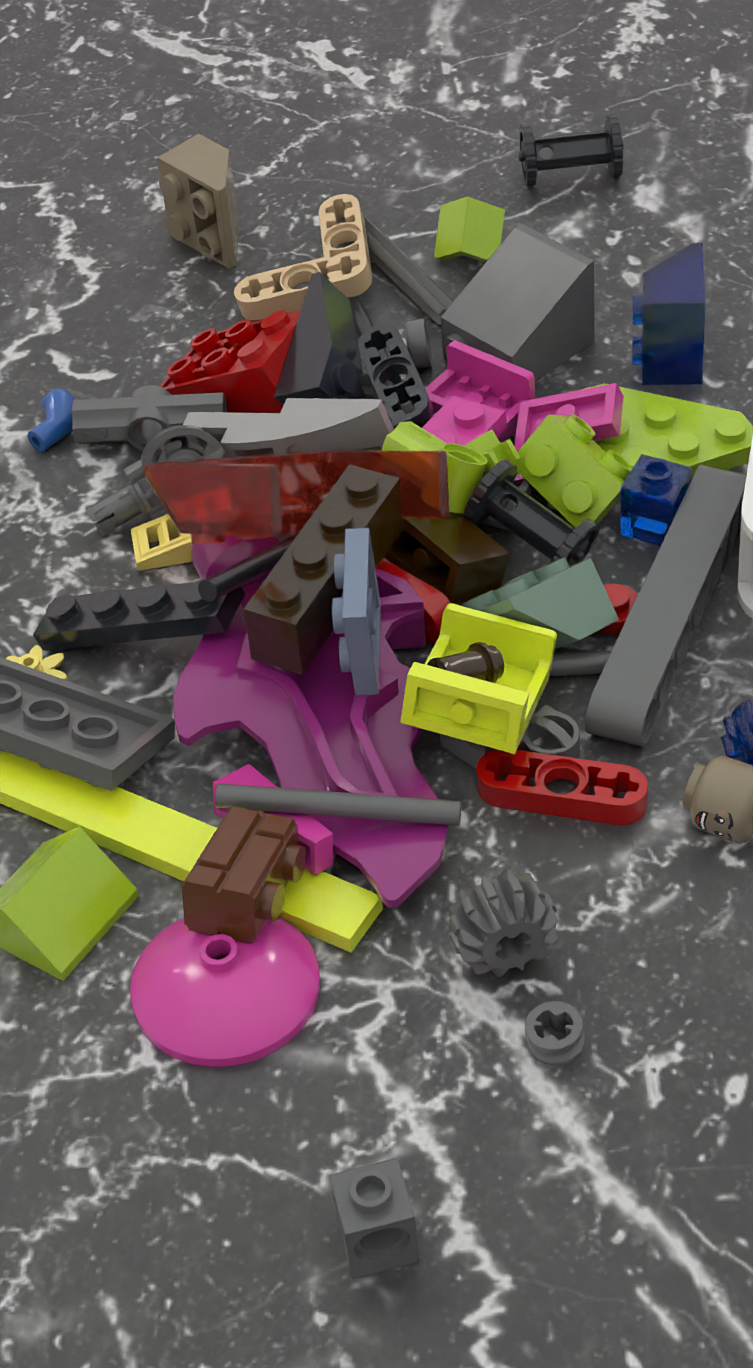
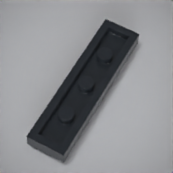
[33,579,245,651]

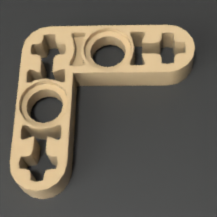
[234,194,372,320]

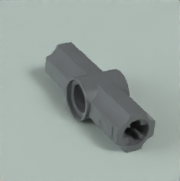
[72,385,227,451]

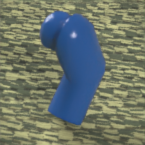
[27,388,75,453]

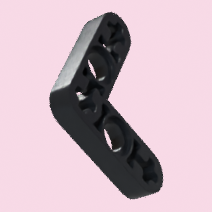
[318,324,435,477]

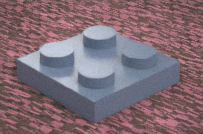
[332,528,381,695]

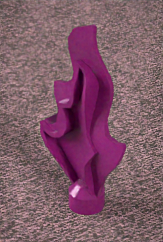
[173,511,449,908]

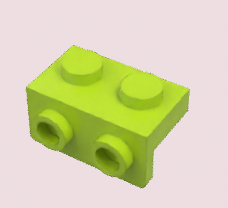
[511,414,640,528]

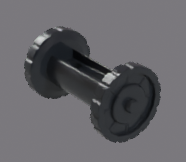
[518,115,624,186]
[464,459,600,566]

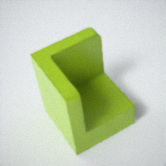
[434,197,505,263]

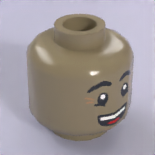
[683,755,753,844]

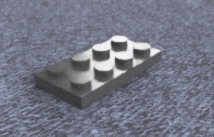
[0,657,175,791]

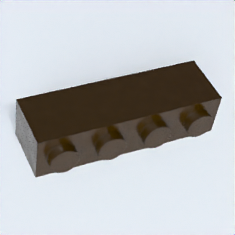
[319,446,510,606]
[244,465,404,675]

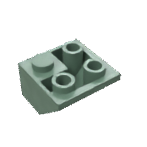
[462,557,619,649]

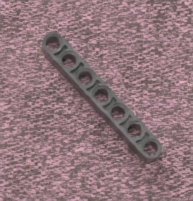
[585,465,747,747]

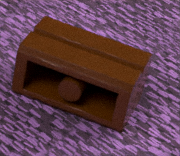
[182,807,306,944]

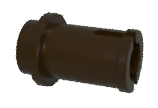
[427,642,504,683]

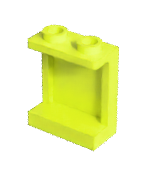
[400,603,557,754]

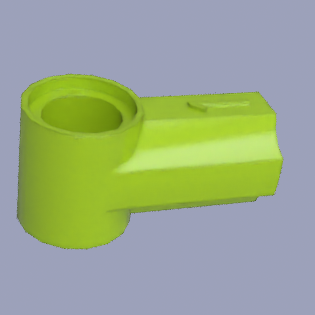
[381,421,488,513]

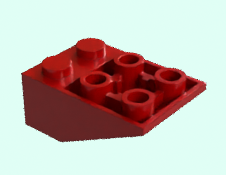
[160,310,301,413]

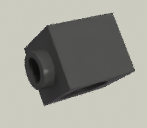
[329,1158,420,1279]

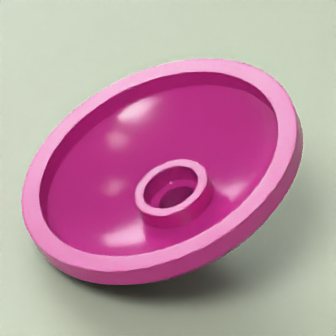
[130,917,320,1067]

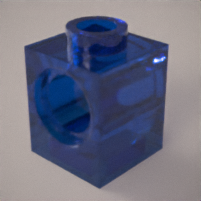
[621,454,692,546]

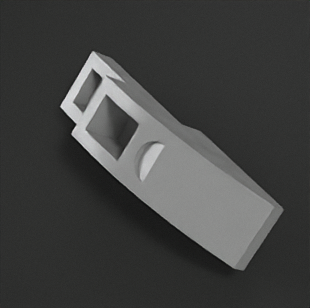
[183,398,394,478]

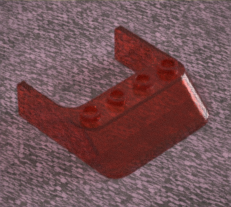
[143,450,449,544]

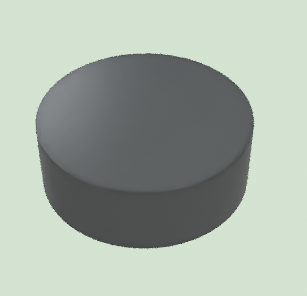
[405,318,433,369]

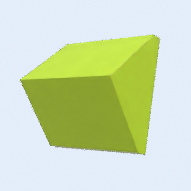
[0,826,139,981]

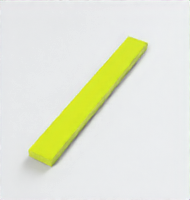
[0,751,383,953]

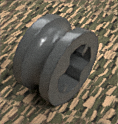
[525,1001,585,1066]

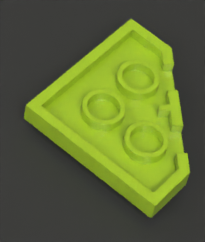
[584,383,753,503]

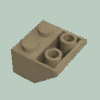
[157,134,240,269]

